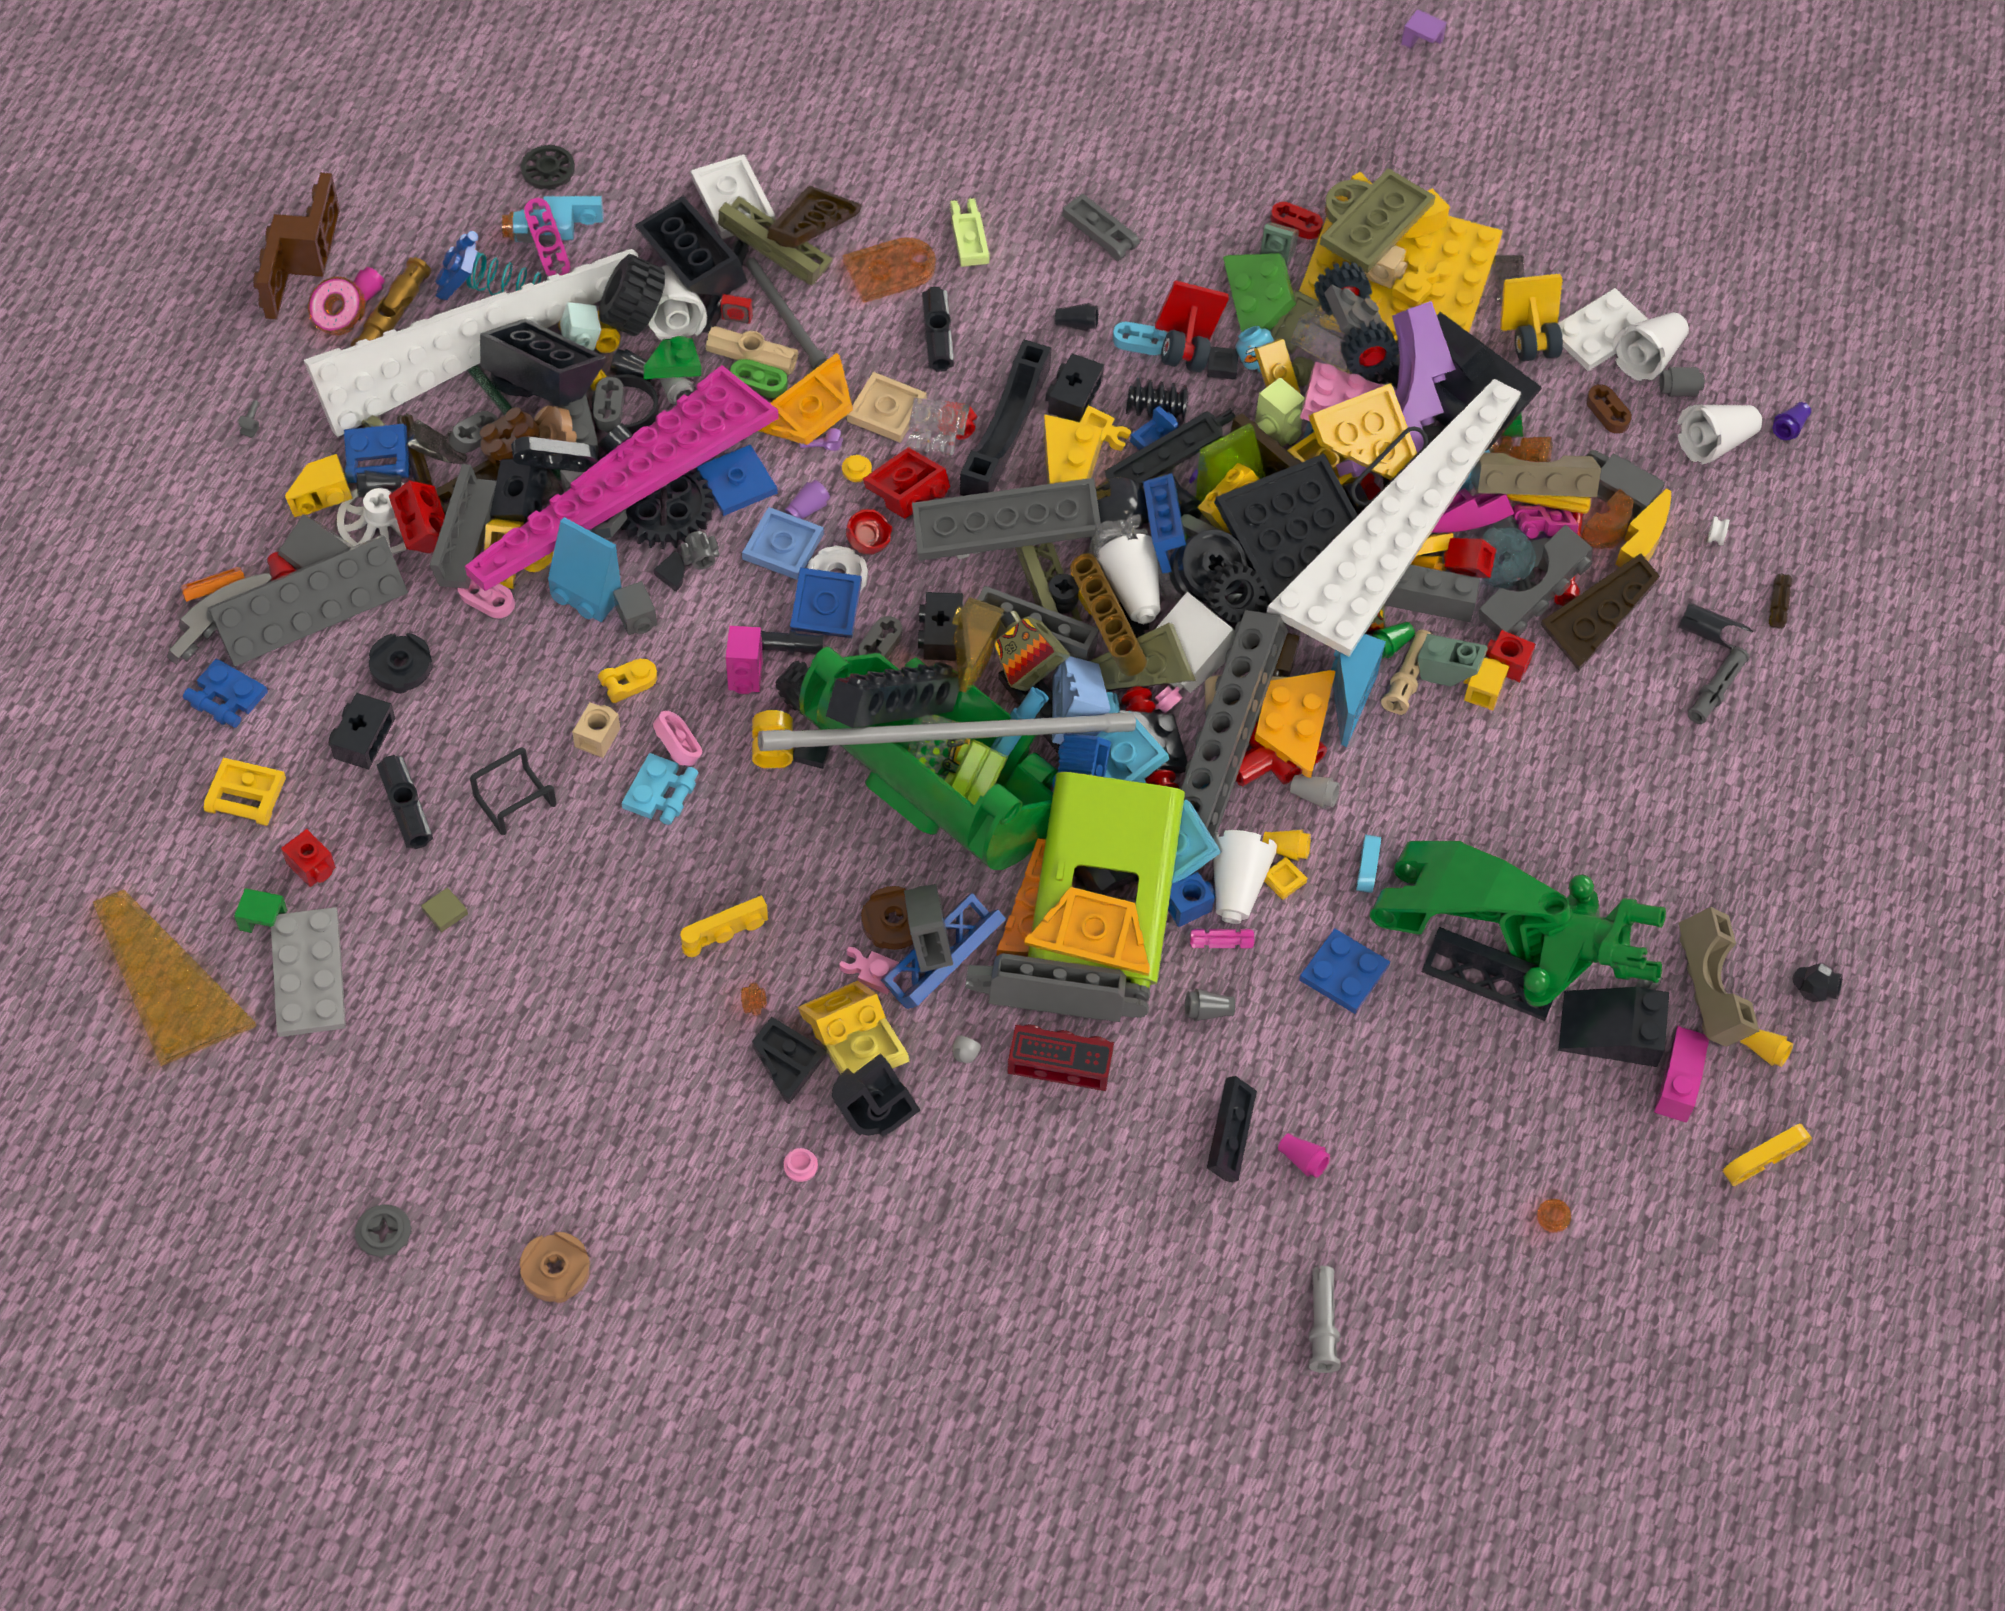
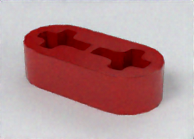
[1270,202,1323,239]

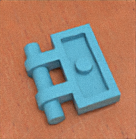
[622,753,699,825]

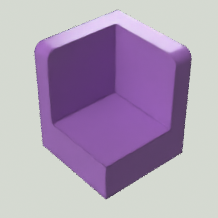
[1401,9,1447,48]

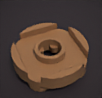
[534,405,577,455]
[520,1232,590,1303]

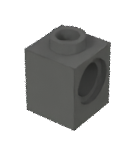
[613,581,657,635]

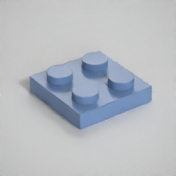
[742,507,824,580]

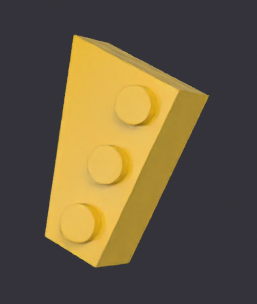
[1043,414,1103,484]

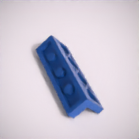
[1143,473,1186,574]
[881,893,1006,1009]

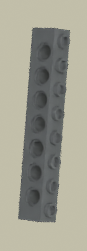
[1179,610,1288,838]

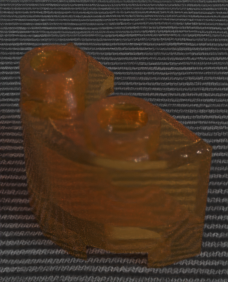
[1581,489,1634,549]

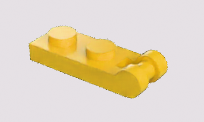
[680,895,768,957]

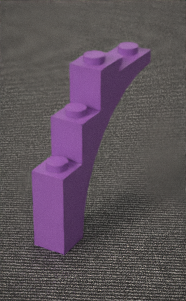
[1336,301,1455,478]

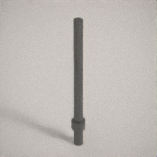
[745,257,828,369]

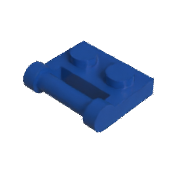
[344,424,409,484]

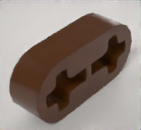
[1586,384,1632,434]

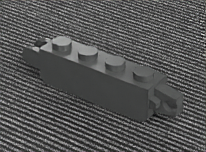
[965,953,1150,1022]

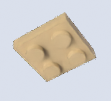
[847,372,927,443]

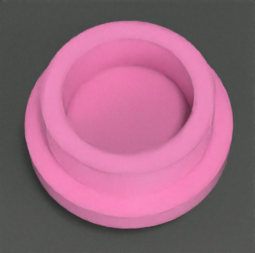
[1155,686,1183,714]
[784,1148,818,1182]

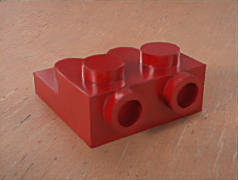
[863,447,951,519]

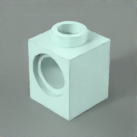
[560,302,601,351]

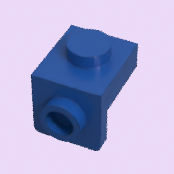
[1130,406,1178,450]

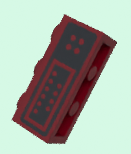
[1007,1024,1114,1091]

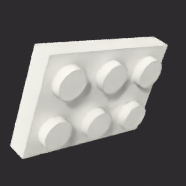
[691,154,775,239]
[1558,288,1649,371]

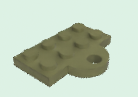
[1320,168,1435,273]

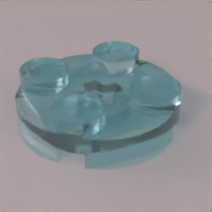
[1482,527,1536,588]

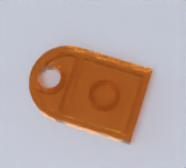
[843,237,936,303]

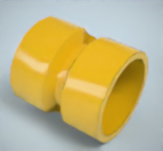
[752,710,793,768]

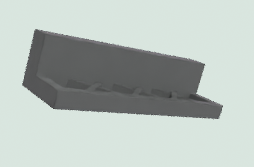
[430,464,497,589]

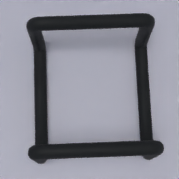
[470,747,557,835]

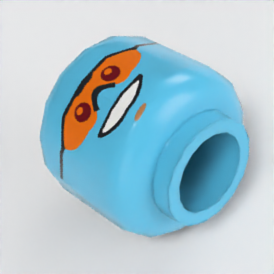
[1236,326,1274,372]

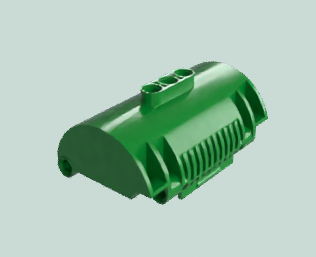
[799,646,1058,870]

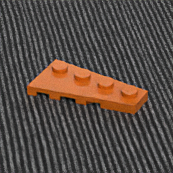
[996,838,1064,957]

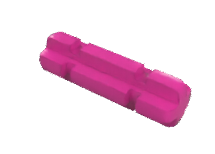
[1190,929,1254,948]

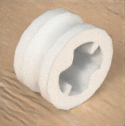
[1707,516,1729,546]

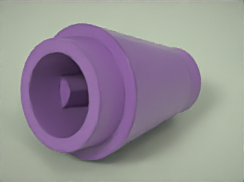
[785,480,831,519]

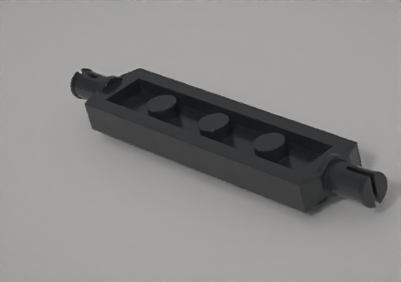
[1095,408,1236,491]

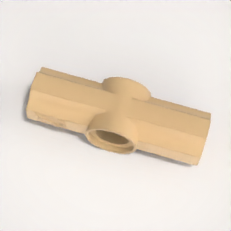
[706,326,798,375]

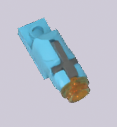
[502,196,604,245]

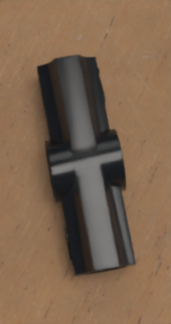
[922,286,954,372]
[377,755,433,849]

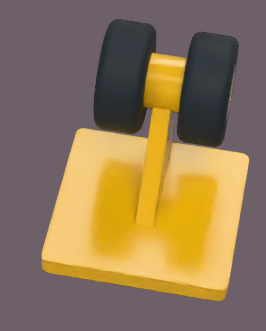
[1500,274,1563,361]

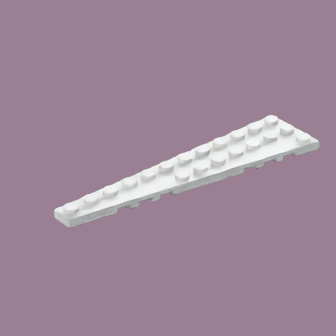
[304,249,638,437]
[1266,379,1521,657]

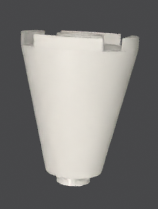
[648,265,707,340]
[1612,312,1689,381]
[1677,405,1762,464]
[1096,534,1160,624]
[1213,830,1277,924]

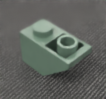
[1260,222,1299,269]
[1417,634,1488,686]

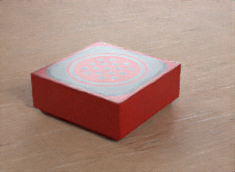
[721,294,753,324]

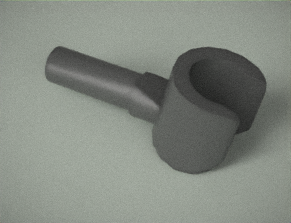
[238,400,259,438]

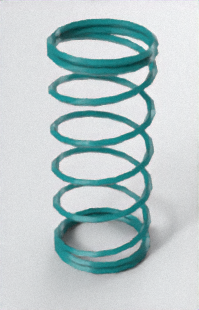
[466,252,541,296]

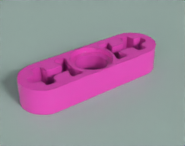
[524,198,571,277]

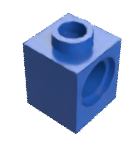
[1168,872,1215,927]

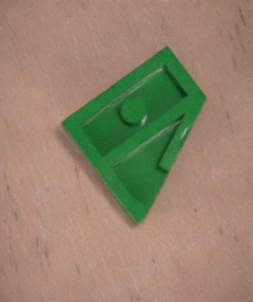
[644,336,701,379]

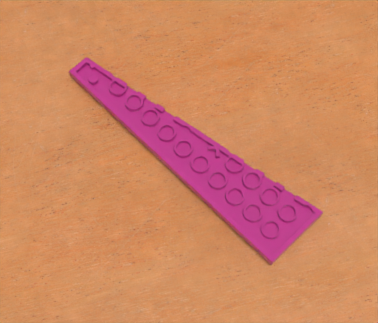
[465,365,779,591]

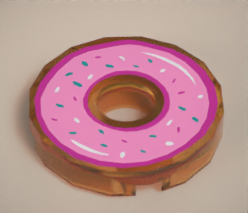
[308,277,366,336]

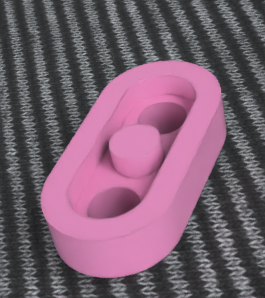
[457,580,515,619]
[653,711,702,766]

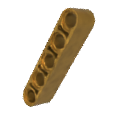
[1070,553,1147,676]

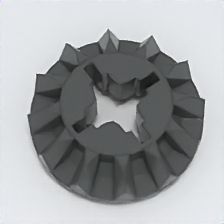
[355,1204,412,1259]

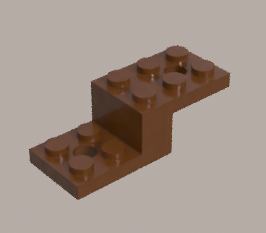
[253,172,340,320]

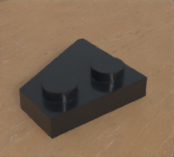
[752,1016,827,1104]

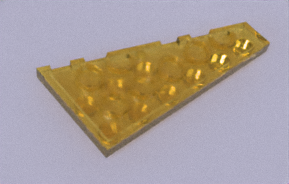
[93,889,257,1066]

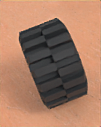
[599,254,665,337]

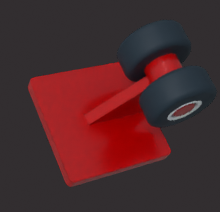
[1155,281,1229,373]

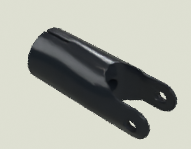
[1678,602,1753,649]

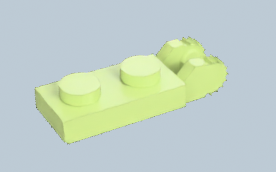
[950,198,989,267]

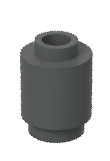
[1659,367,1705,397]

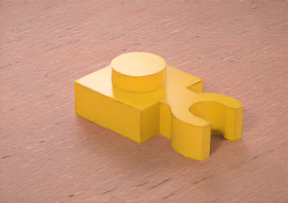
[1392,261,1440,308]
[1079,405,1131,451]

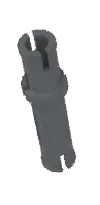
[1687,647,1749,724]

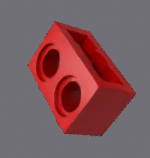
[388,481,445,554]

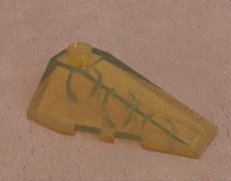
[952,597,1004,693]

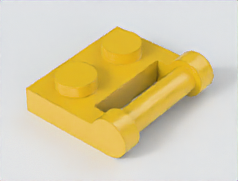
[204,757,286,826]

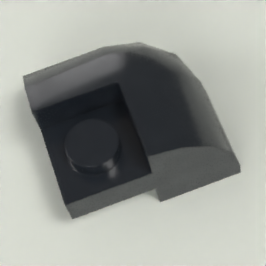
[1090,477,1149,550]
[832,1053,921,1137]

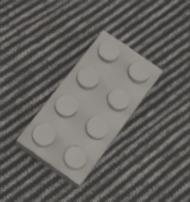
[271,907,346,1037]

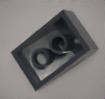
[1558,987,1669,1067]

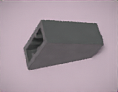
[904,884,953,972]

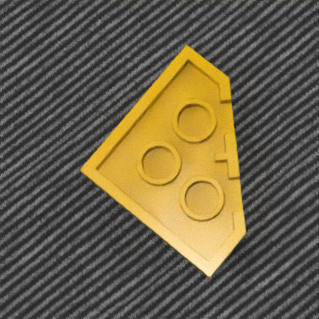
[1308,383,1417,480]

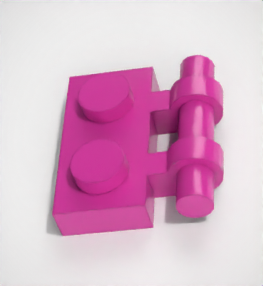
[1512,504,1579,539]

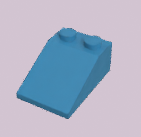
[548,517,621,622]
[1331,634,1386,747]

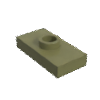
[1270,290,1321,354]

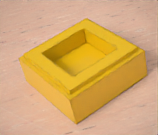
[1264,857,1308,900]

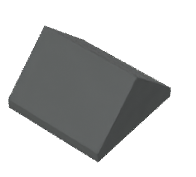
[278,514,354,569]

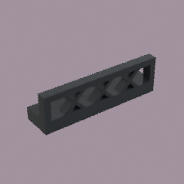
[1422,927,1553,1021]

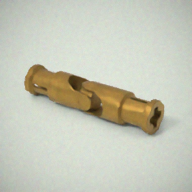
[351,257,431,347]

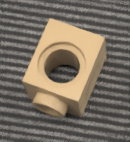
[1364,245,1407,288]
[572,702,621,758]

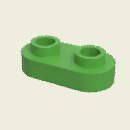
[730,359,788,398]

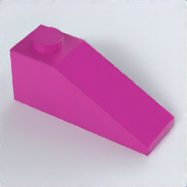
[1654,1026,1709,1123]

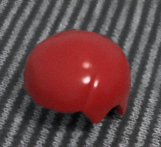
[846,509,892,555]

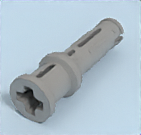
[1309,1266,1341,1373]

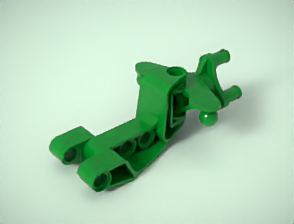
[1370,841,1666,1006]

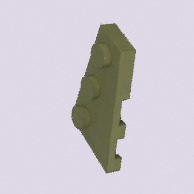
[1090,623,1196,691]

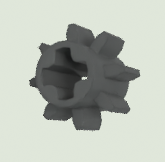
[680,531,720,570]

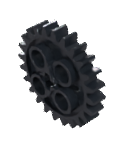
[620,470,714,549]

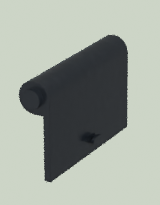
[1378,312,1542,451]

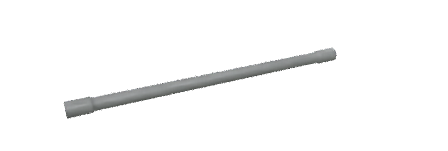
[758,712,1136,751]

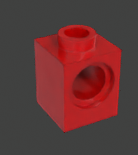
[1444,538,1496,578]
[1485,630,1536,683]

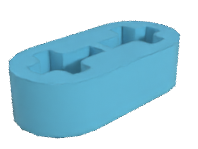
[1113,322,1167,355]
[1356,834,1381,893]

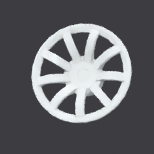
[337,483,406,555]

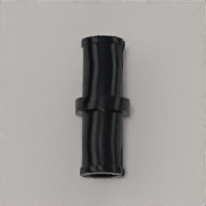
[761,630,824,655]

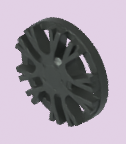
[521,145,575,190]

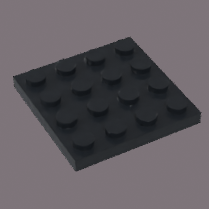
[1214,454,1358,605]

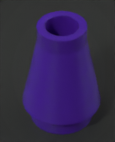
[1772,402,1811,440]

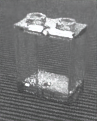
[1290,305,1352,374]

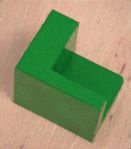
[234,888,288,933]

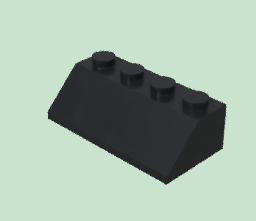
[635,195,748,297]
[480,318,605,407]

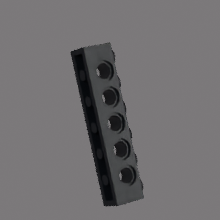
[826,662,963,728]

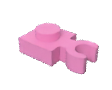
[839,947,898,995]

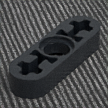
[511,437,597,472]

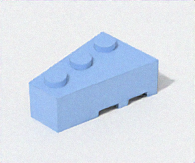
[1052,656,1110,744]

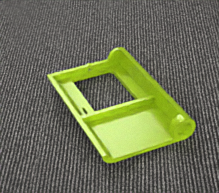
[1028,772,1185,989]

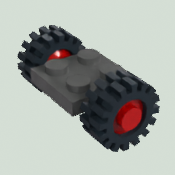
[1314,262,1399,378]

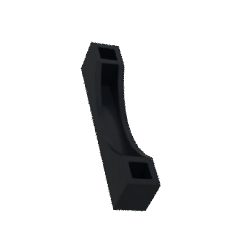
[960,339,1052,496]

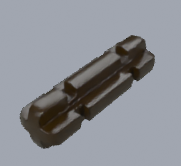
[1769,573,1792,629]

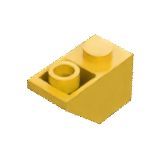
[285,454,353,518]

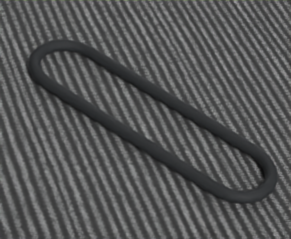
[1350,426,1428,507]

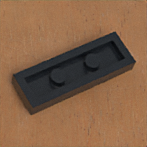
[1206,1076,1257,1182]

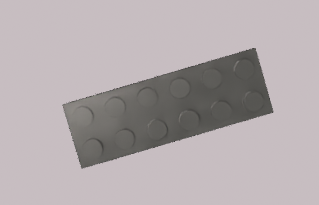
[912,478,1102,561]
[208,535,408,667]

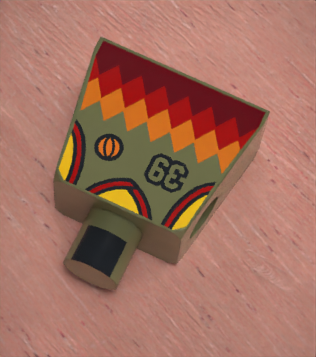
[994,611,1070,691]

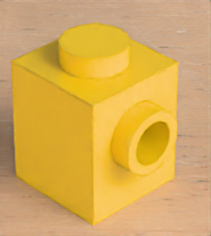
[1463,658,1509,710]

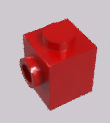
[281,829,336,887]

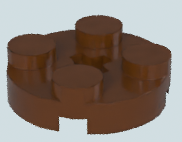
[479,407,540,464]
[861,886,913,950]

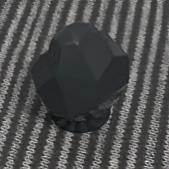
[1792,963,1843,1002]

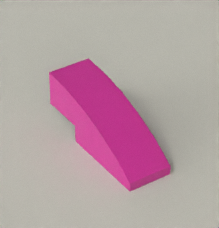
[1432,488,1515,533]

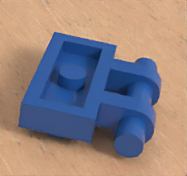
[435,231,478,300]
[183,658,268,728]

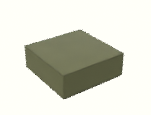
[421,887,468,933]

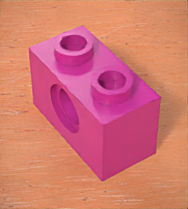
[726,626,763,694]

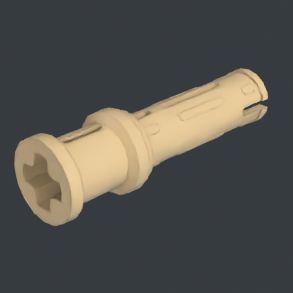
[1381,630,1433,715]

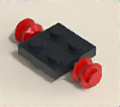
[1118,686,1188,789]

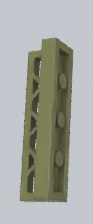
[718,196,832,286]
[1015,542,1082,622]

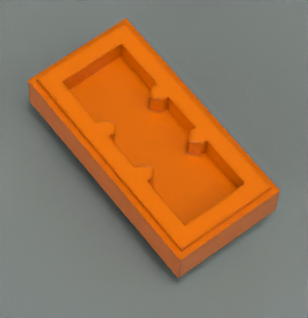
[180,567,245,602]

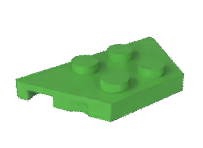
[1223,253,1296,333]

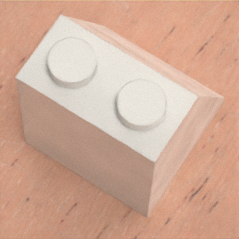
[1156,592,1235,693]

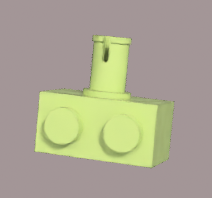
[1255,377,1305,447]

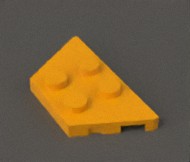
[758,353,853,445]
[1255,670,1336,778]
[1024,887,1150,976]

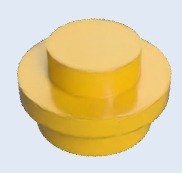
[842,455,872,482]

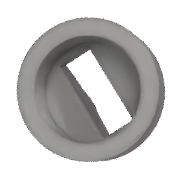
[952,1035,981,1063]

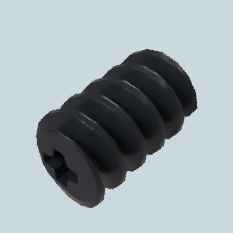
[1126,377,1189,423]

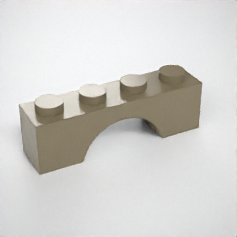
[1470,452,1601,497]
[1678,907,1759,1047]

